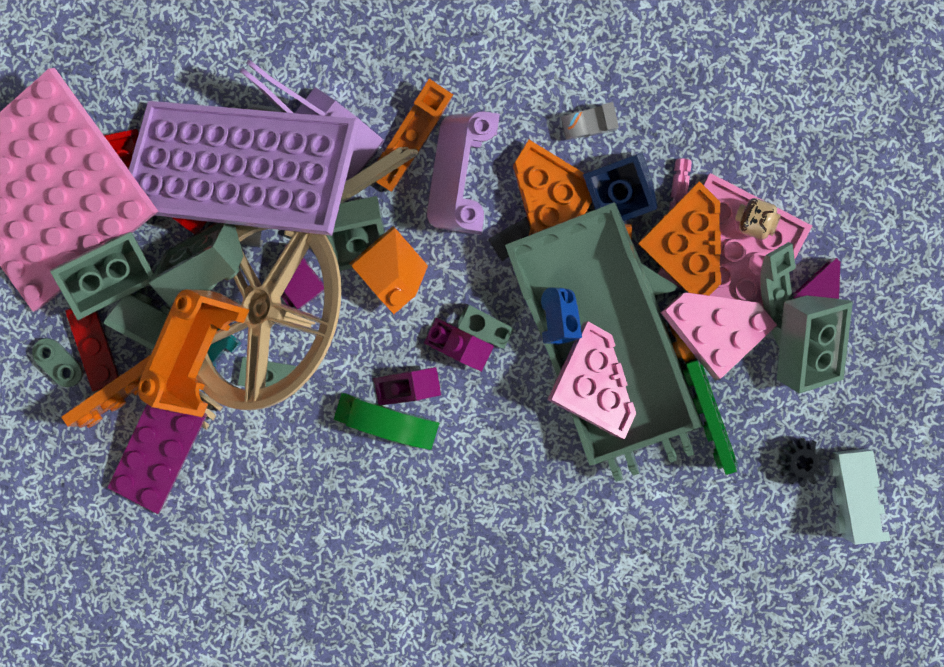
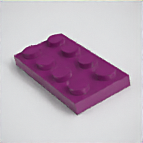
[108,404,207,514]

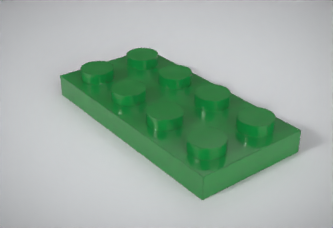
[683,359,738,475]

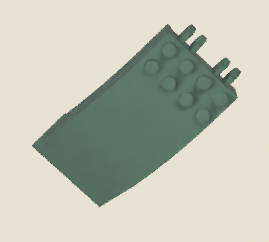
[505,203,703,482]

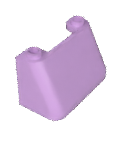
[427,112,500,235]

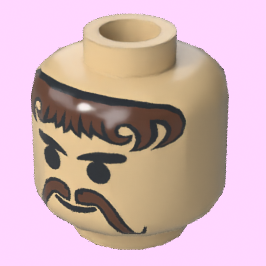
[735,198,781,240]

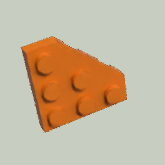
[513,139,592,234]
[638,181,721,296]

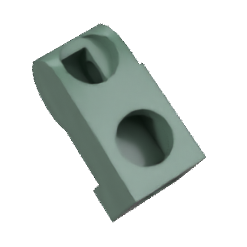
[455,304,514,349]

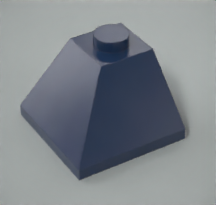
[583,152,658,221]

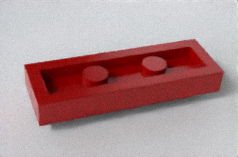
[65,309,119,392]

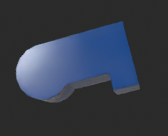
[541,287,582,344]

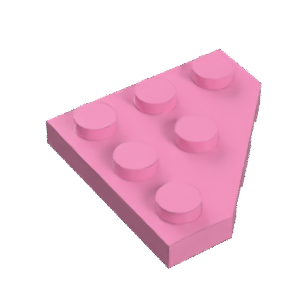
[660,293,777,381]
[547,321,636,439]

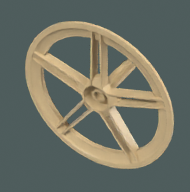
[196,225,341,410]

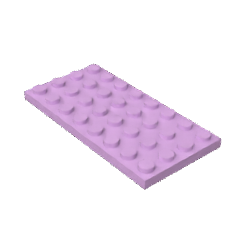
[129,101,360,236]

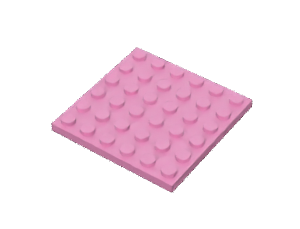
[0,68,159,312]

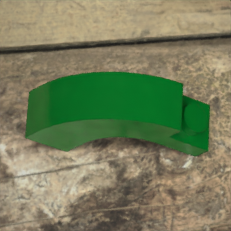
[333,392,440,450]

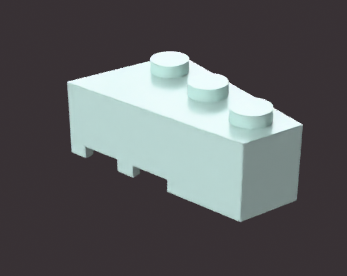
[829,448,890,545]

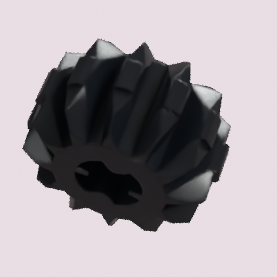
[777,437,827,487]

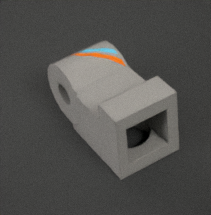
[561,102,619,140]

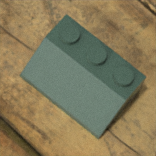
[149,222,244,307]
[50,232,154,320]
[777,295,853,394]

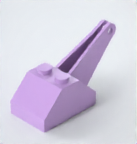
[240,59,384,182]

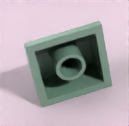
[326,196,385,271]
[103,291,171,351]

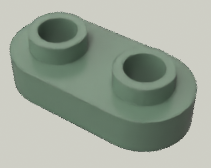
[32,338,83,387]

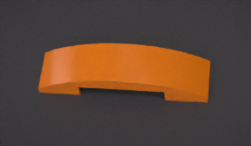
[376,79,454,192]

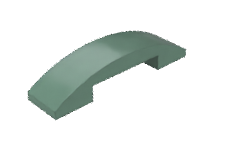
[760,242,796,349]

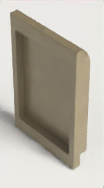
[340,147,419,203]

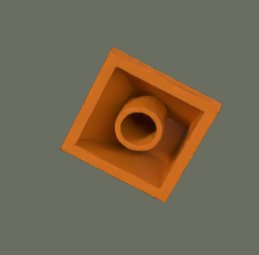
[350,226,428,314]

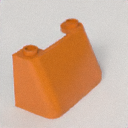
[138,289,249,417]

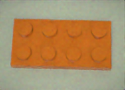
[61,355,151,428]

